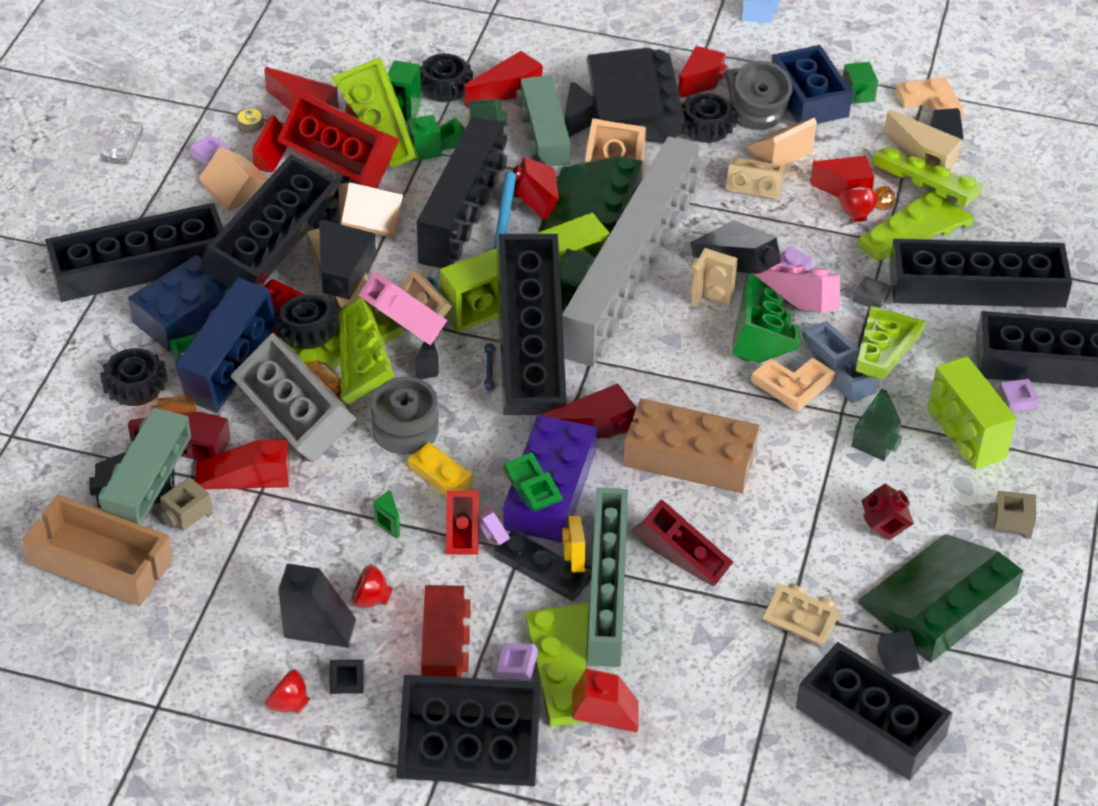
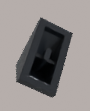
[564,82,597,137]

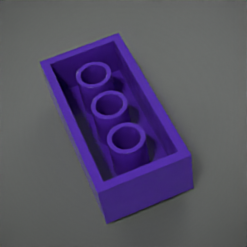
[503,415,597,543]

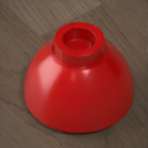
[839,188,878,222]
[351,564,393,608]
[265,669,311,715]

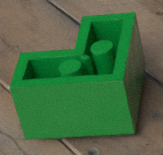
[388,60,421,125]

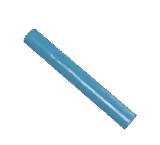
[493,172,516,249]

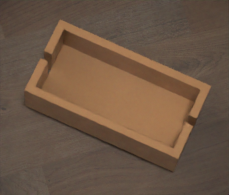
[623,398,760,494]
[22,494,173,606]

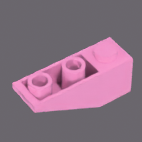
[754,262,840,313]
[359,271,447,345]

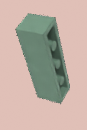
[516,76,571,167]
[98,408,191,525]

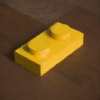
[407,442,473,496]
[562,516,585,572]

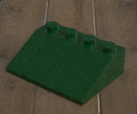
[538,156,643,233]
[858,534,1024,663]

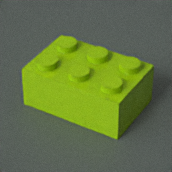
[927,356,1017,470]

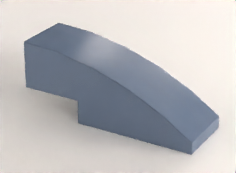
[802,321,877,403]

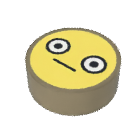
[236,108,264,132]

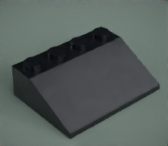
[586,47,685,143]
[396,675,542,787]

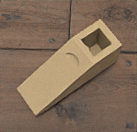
[884,109,962,169]

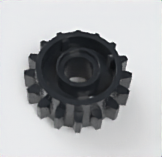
[420,53,473,102]
[682,93,737,143]
[274,295,340,349]
[100,348,168,406]

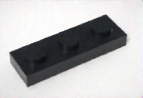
[494,530,591,602]

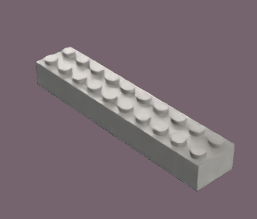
[562,136,702,367]

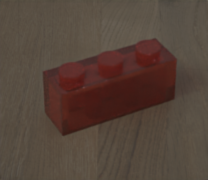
[421,585,471,678]

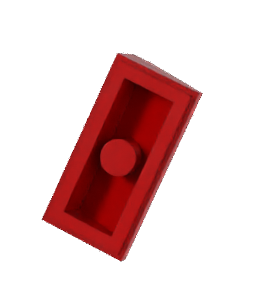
[252,115,288,173]

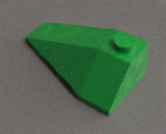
[732,273,801,363]

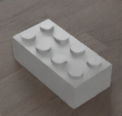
[231,333,357,462]

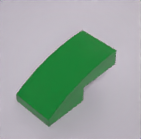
[503,452,563,512]

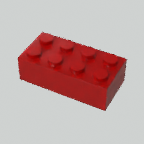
[277,91,400,189]

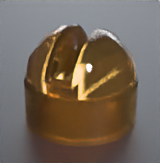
[875,186,895,210]

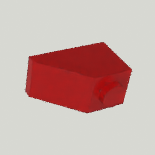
[678,46,728,98]
[810,155,875,198]
[513,157,559,220]
[446,488,479,555]
[572,668,639,732]

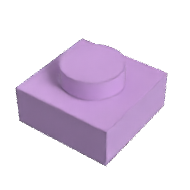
[190,134,229,166]
[780,246,813,270]
[999,379,1039,412]
[479,505,510,545]
[496,643,538,680]

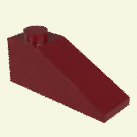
[541,383,636,438]
[128,412,231,461]
[631,499,734,587]

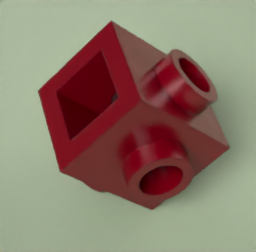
[861,483,914,541]

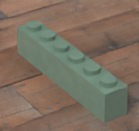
[587,487,628,667]

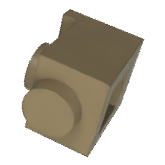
[160,477,213,531]
[987,490,1036,539]

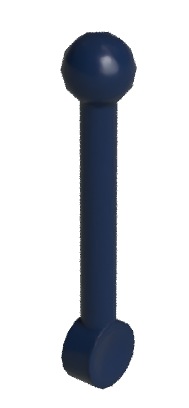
[484,343,496,391]

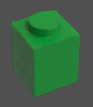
[842,61,878,104]
[407,115,441,161]

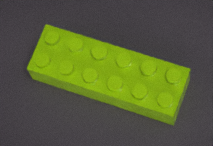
[440,213,610,332]

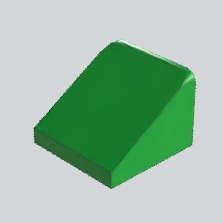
[439,117,466,150]
[373,490,400,538]

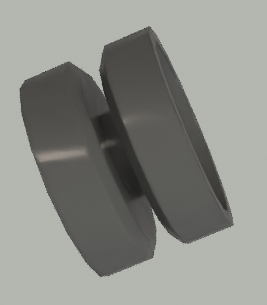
[729,61,793,130]
[371,376,439,455]

